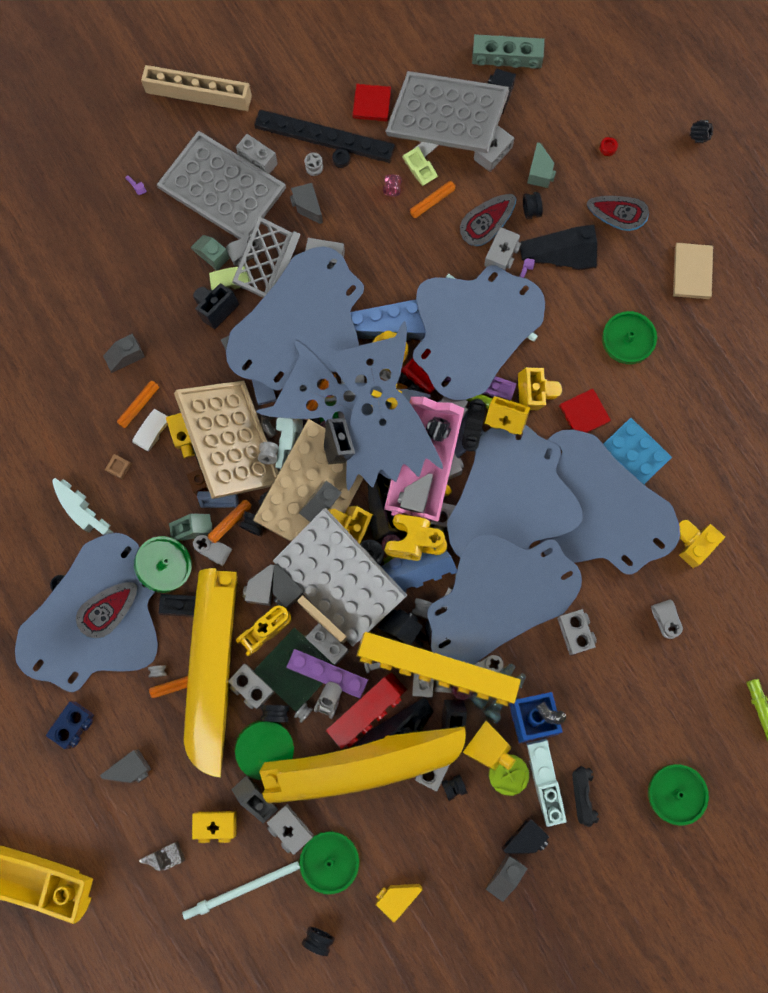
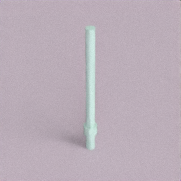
[182,861,300,920]

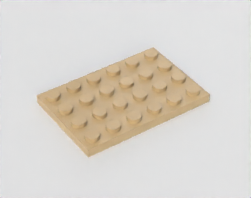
[174,381,279,499]
[253,419,363,541]

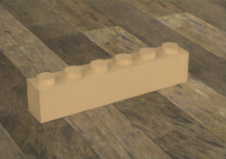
[141,65,252,111]

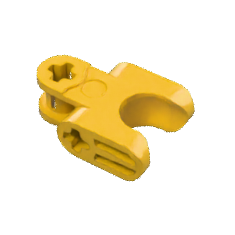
[384,514,447,561]
[236,605,292,656]

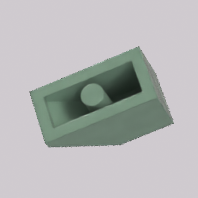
[527,142,556,188]
[191,235,230,271]
[169,514,212,541]

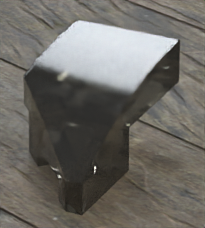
[139,841,186,871]

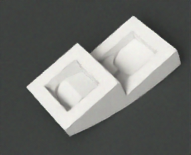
[132,409,168,452]

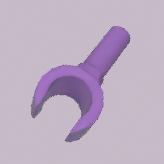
[125,175,147,195]
[519,258,535,278]

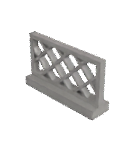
[232,216,301,298]

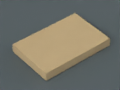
[673,243,713,299]
[298,595,347,644]

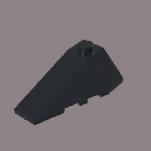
[519,225,597,270]
[368,473,408,543]
[355,697,434,747]

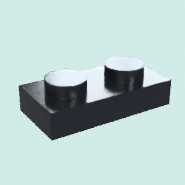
[158,594,196,617]

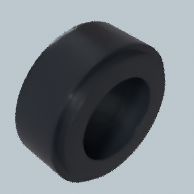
[332,149,350,168]

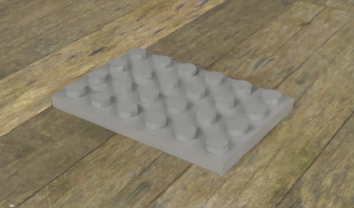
[386,71,509,153]
[157,131,286,239]
[273,508,407,647]

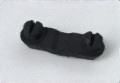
[462,399,486,451]
[572,766,599,827]

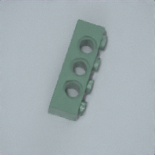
[472,34,544,69]

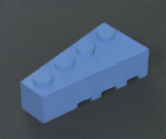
[350,299,426,341]
[381,548,457,592]

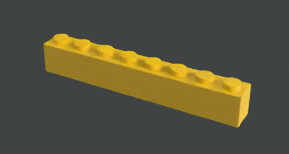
[356,632,521,706]

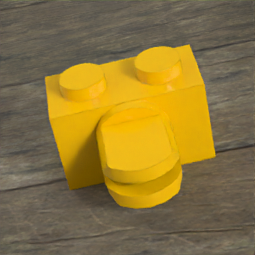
[518,367,562,410]
[328,506,373,544]
[679,520,725,568]

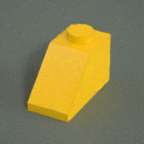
[376,884,422,923]

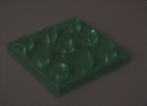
[254,627,335,712]

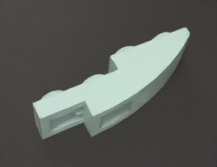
[275,418,303,469]
[52,478,113,535]
[526,739,567,827]

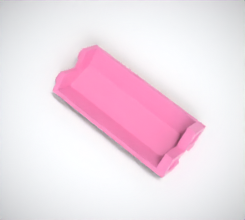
[384,397,464,522]

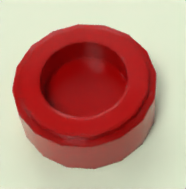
[599,137,618,156]

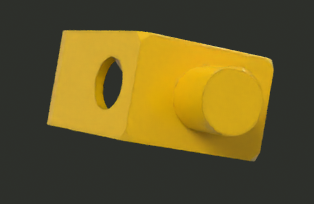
[166,413,195,458]
[463,721,515,770]

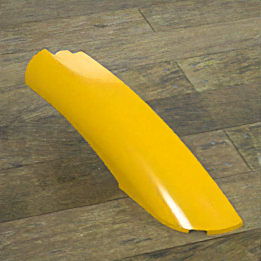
[184,568,237,778]
[259,727,466,803]
[0,845,93,924]

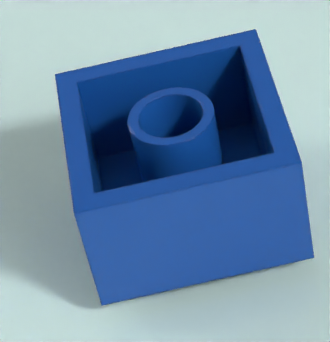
[509,692,563,744]

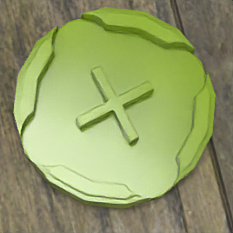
[489,754,529,796]

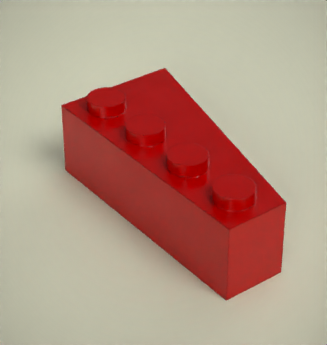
[326,672,407,749]

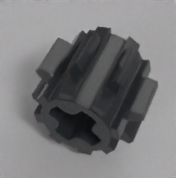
[690,120,713,143]
[426,417,451,442]

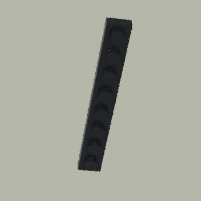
[254,109,395,163]

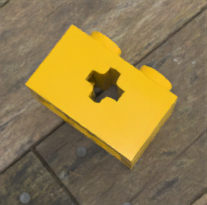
[485,396,531,435]
[192,811,237,843]

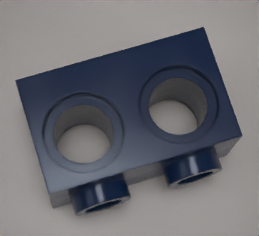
[45,701,94,749]

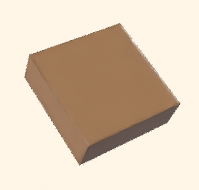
[105,454,132,480]

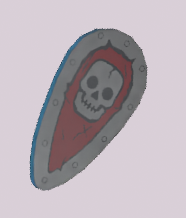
[460,194,516,246]
[587,196,649,231]
[76,582,137,639]

